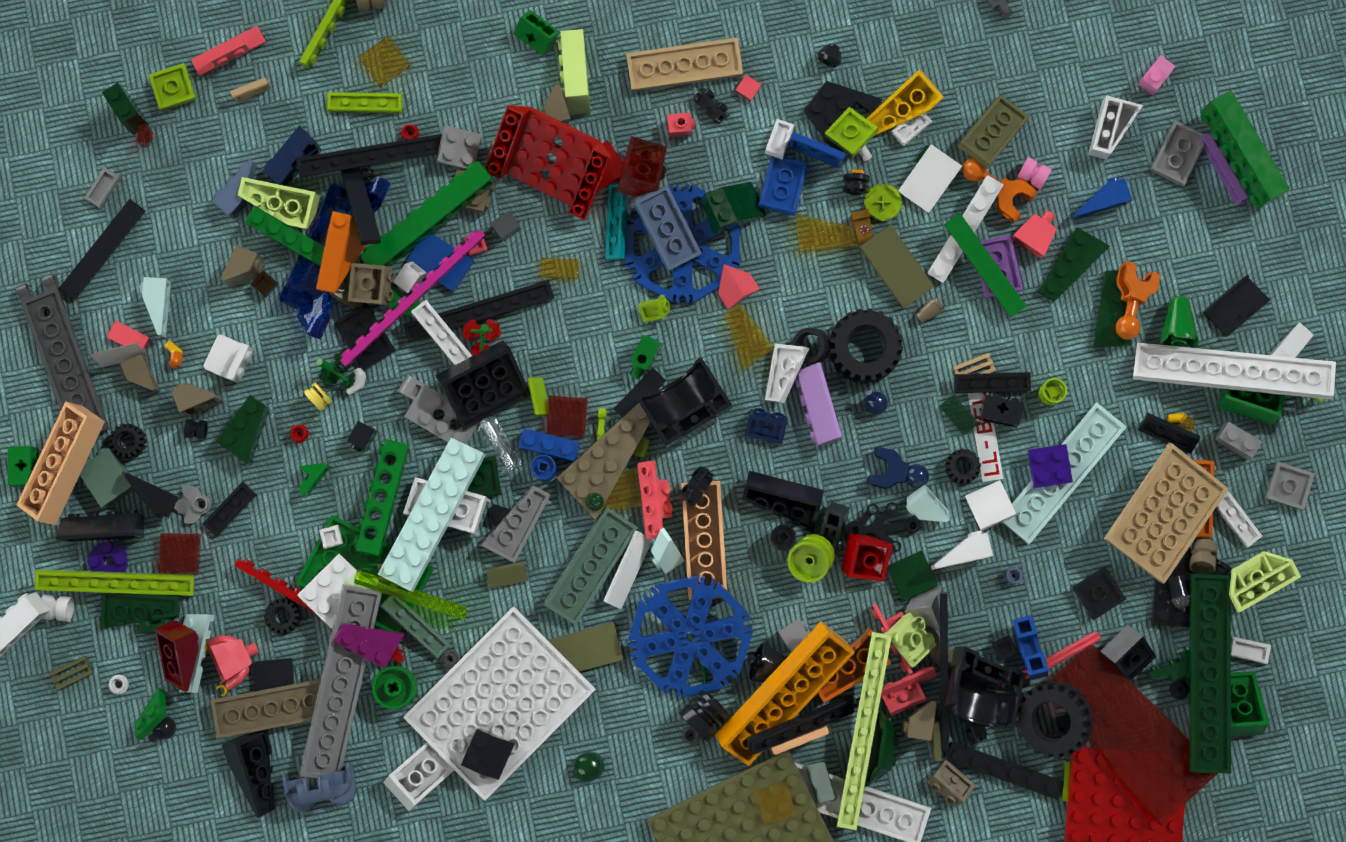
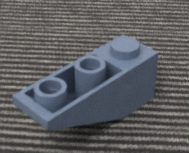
[212,159,257,219]

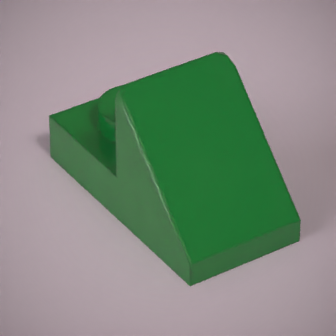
[298,463,331,497]

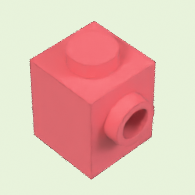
[667,112,695,138]

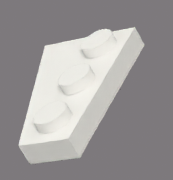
[765,344,809,403]

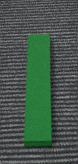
[943,213,1026,318]

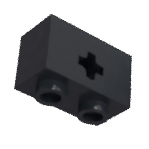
[979,393,1024,428]

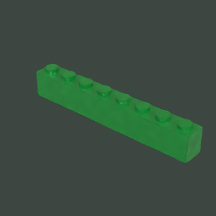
[360,161,496,267]

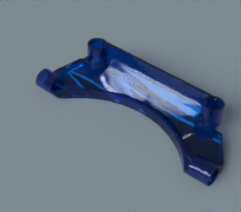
[279,176,391,340]

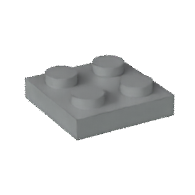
[436,125,481,170]
[1265,462,1315,511]

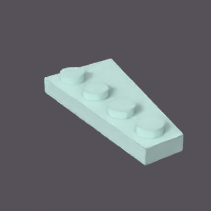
[179,614,215,693]

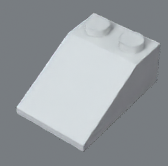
[931,531,993,571]
[383,742,454,812]

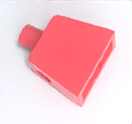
[1012,210,1057,259]

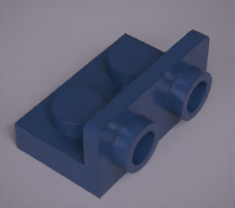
[745,408,788,444]

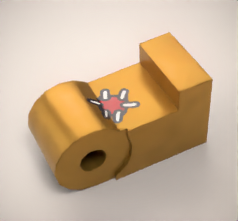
[850,209,873,248]

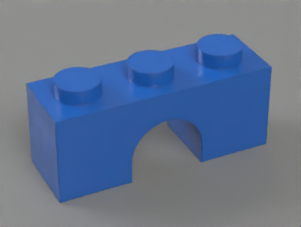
[519,428,580,462]
[1012,615,1049,681]

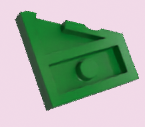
[134,688,166,740]

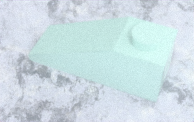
[140,277,171,338]

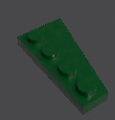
[1038,227,1110,302]
[1092,270,1132,349]
[100,593,181,629]

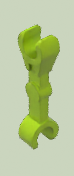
[597,408,607,441]

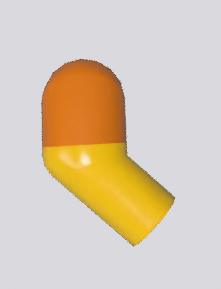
[164,340,183,369]

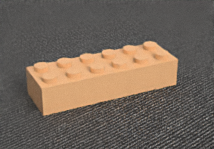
[17,401,105,525]
[681,481,727,601]

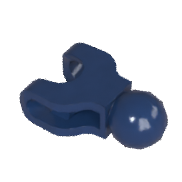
[866,447,929,489]

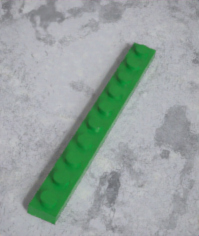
[245,206,420,319]

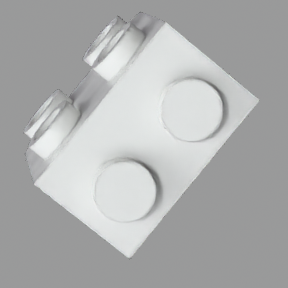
[203,335,254,383]

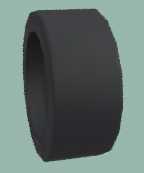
[792,328,831,364]

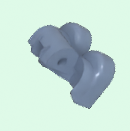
[282,762,357,812]

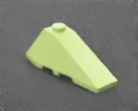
[238,177,320,229]

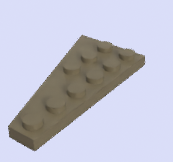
[557,403,651,521]

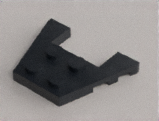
[804,81,882,152]

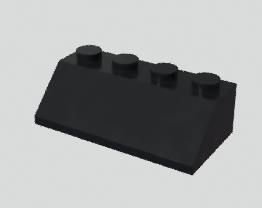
[56,510,144,542]

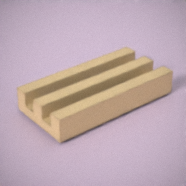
[230,77,271,102]
[953,353,996,374]

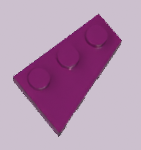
[333,623,404,668]

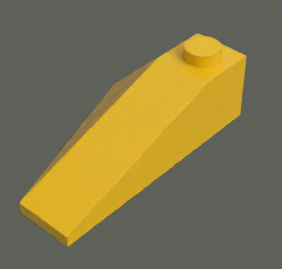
[866,70,944,136]

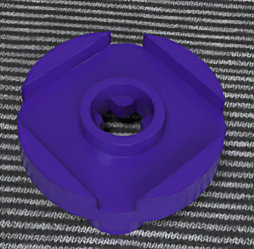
[87,541,128,573]

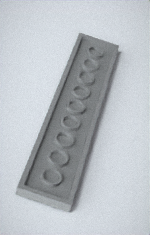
[300,584,382,779]

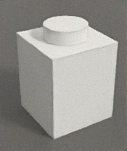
[394,262,427,293]

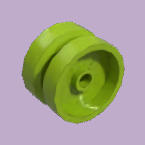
[787,534,835,583]

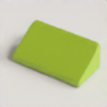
[527,377,551,418]

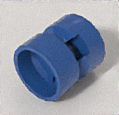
[531,455,557,482]

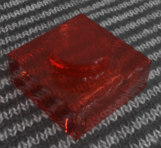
[136,124,153,148]

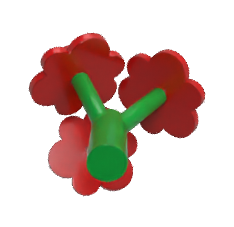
[463,319,501,355]

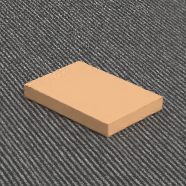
[771,725,829,755]

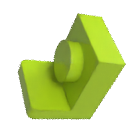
[638,295,670,322]

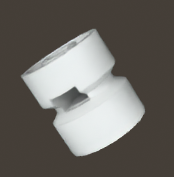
[41,594,74,622]

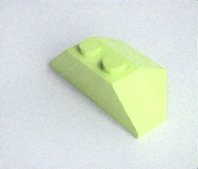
[1229,551,1301,613]

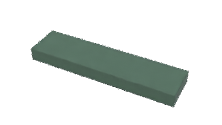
[380,592,451,659]

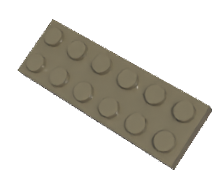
[210,679,321,739]

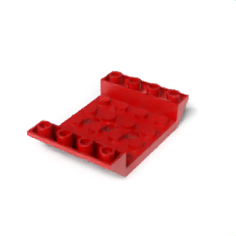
[485,105,611,221]

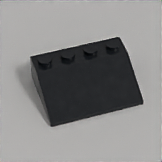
[435,340,531,431]

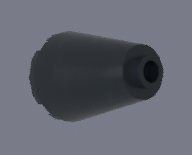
[749,644,787,683]

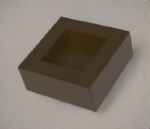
[251,270,278,298]

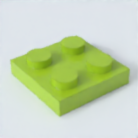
[149,63,197,111]
[824,107,878,158]

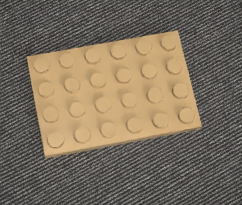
[1104,443,1229,584]

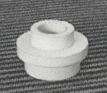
[109,675,129,694]

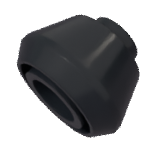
[817,43,842,68]

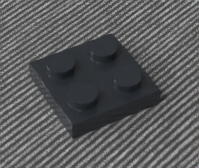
[1071,566,1126,620]

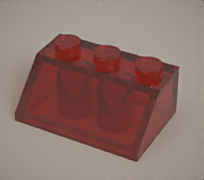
[616,136,667,197]

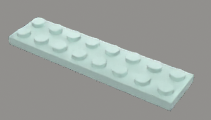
[1001,402,1126,545]
[378,438,485,592]

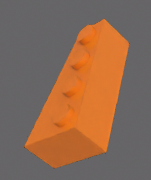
[817,628,891,703]

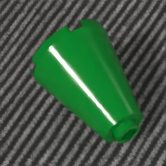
[1159,295,1199,348]

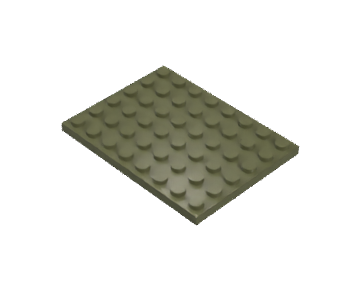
[647,750,834,842]

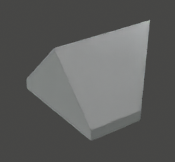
[905,585,942,632]

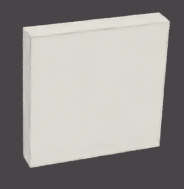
[965,480,1017,531]

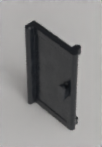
[1203,275,1270,337]

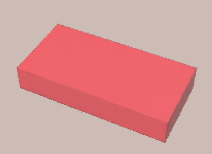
[107,321,151,350]

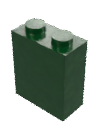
[102,82,149,135]

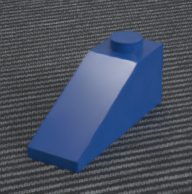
[1073,177,1132,220]

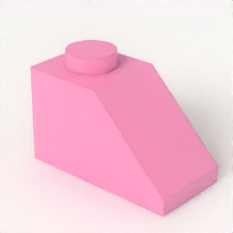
[1138,55,1176,96]

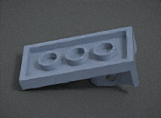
[630,185,702,271]

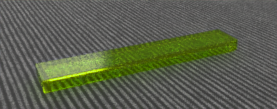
[354,570,467,621]

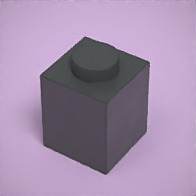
[490,211,521,242]

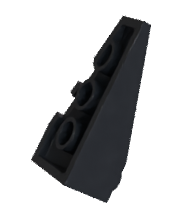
[222,730,274,818]

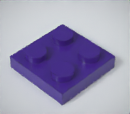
[1027,444,1073,489]

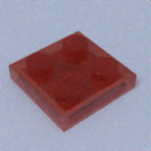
[546,396,588,437]
[159,533,201,573]

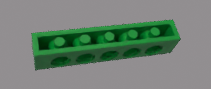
[354,439,409,558]

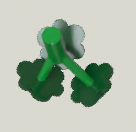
[316,351,355,391]

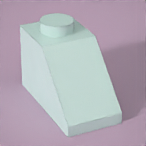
[906,485,950,522]
[651,528,685,574]

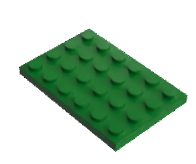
[296,515,434,633]

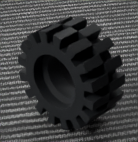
[108,423,147,459]
[945,449,981,485]
[264,599,301,634]

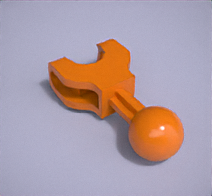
[962,157,1037,222]
[1116,261,1160,340]

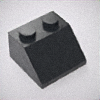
[1100,625,1156,683]
[461,728,515,780]

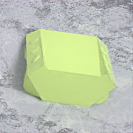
[884,613,937,667]

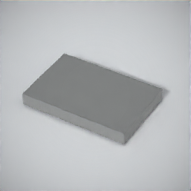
[1149,120,1206,187]

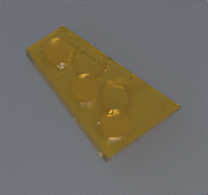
[795,214,856,252]
[725,302,774,371]

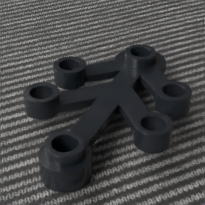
[845,502,920,552]

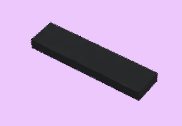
[954,372,1031,394]

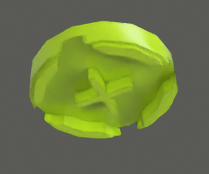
[864,184,902,222]

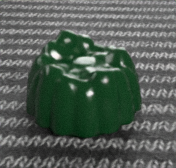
[586,493,604,511]

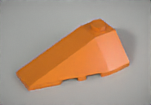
[316,211,367,294]

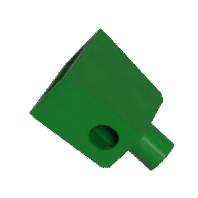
[629,335,663,380]

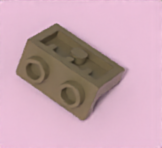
[927,760,976,807]

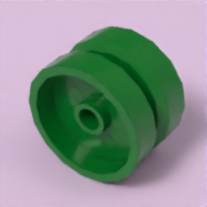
[372,666,418,709]

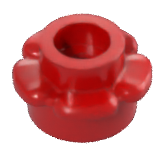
[401,124,419,140]
[290,424,309,443]

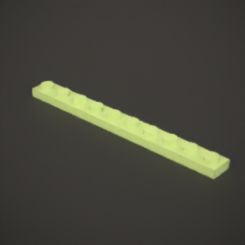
[837,632,892,830]

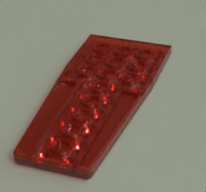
[1049,645,1218,825]

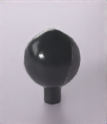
[149,716,176,742]

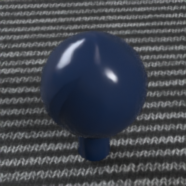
[865,389,888,415]

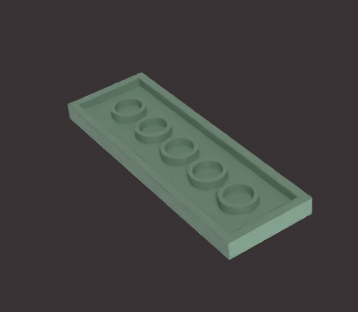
[543,506,638,625]

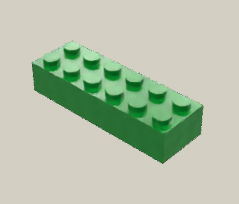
[1200,90,1290,210]

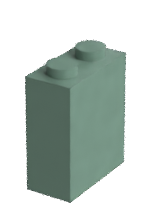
[80,448,134,509]

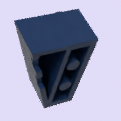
[263,125,322,186]

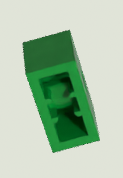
[513,10,560,55]
[8,446,39,487]

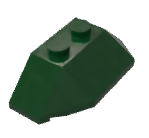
[865,708,899,787]

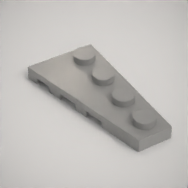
[480,485,550,563]

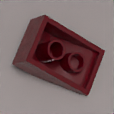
[155,620,199,692]

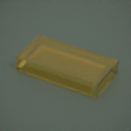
[540,258,579,279]

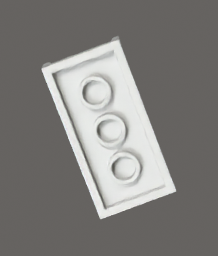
[403,477,491,537]

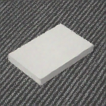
[898,144,962,213]

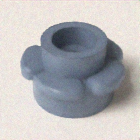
[1004,566,1023,585]

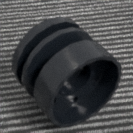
[679,690,730,742]

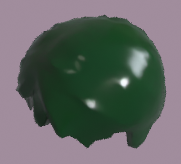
[573,752,605,782]

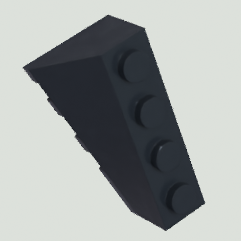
[742,471,824,533]

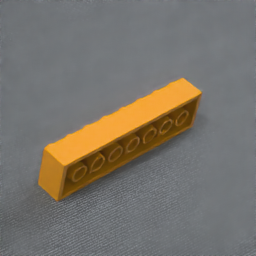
[715,621,855,766]

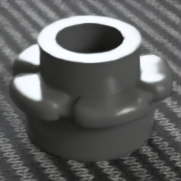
[441,650,460,669]
[682,726,700,745]

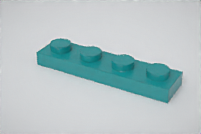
[605,183,628,261]

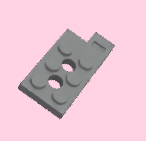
[398,375,478,444]

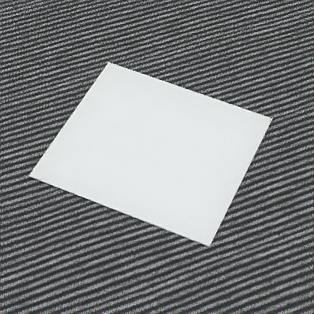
[89,343,148,367]

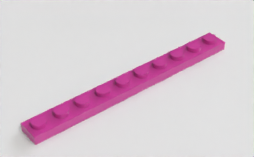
[340,230,485,368]

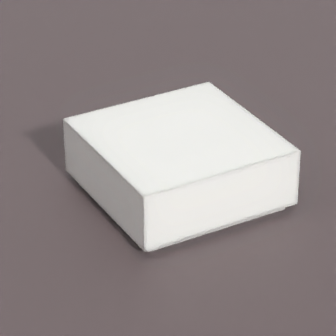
[319,525,343,549]

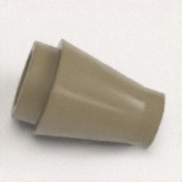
[916,297,945,324]

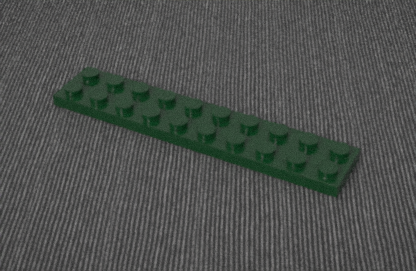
[1189,574,1231,774]

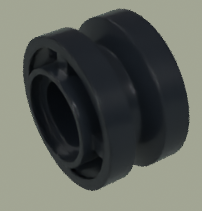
[843,173,870,195]

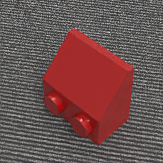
[841,533,893,582]

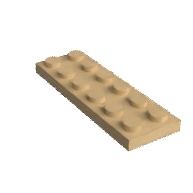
[626,37,743,92]

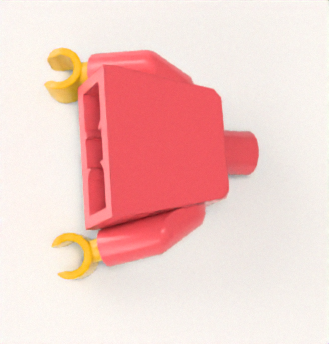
[204,635,259,696]

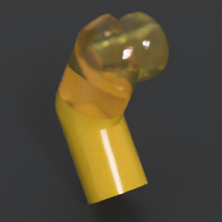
[1167,413,1195,431]

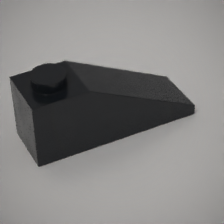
[121,471,179,519]
[820,502,850,554]

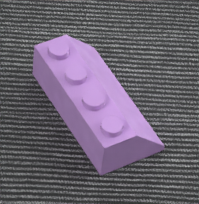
[795,362,842,447]

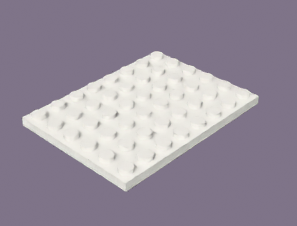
[403,606,596,801]

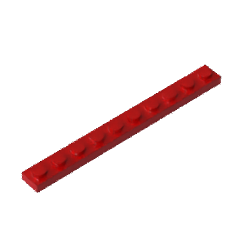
[234,558,406,664]

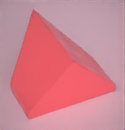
[718,264,760,310]

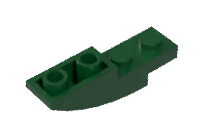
[1145,645,1189,681]

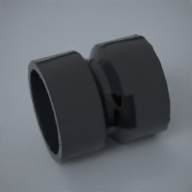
[770,524,796,551]

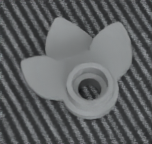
[174,486,212,524]

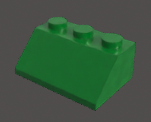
[1217,389,1285,426]

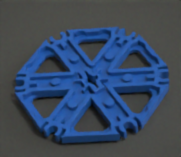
[626,184,740,304]
[627,575,753,697]

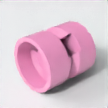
[1016,157,1052,190]

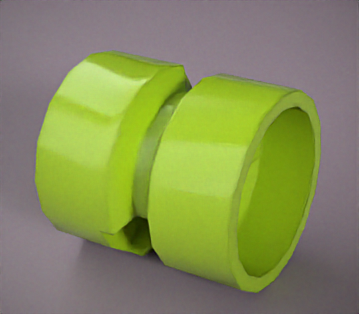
[1038,378,1067,406]

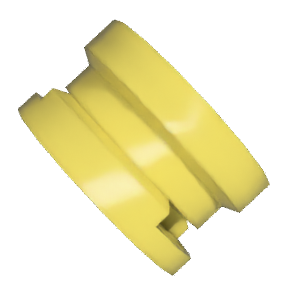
[304,382,333,412]

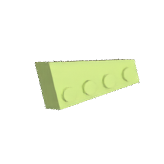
[558,29,591,115]

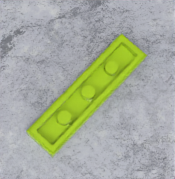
[327,92,403,113]

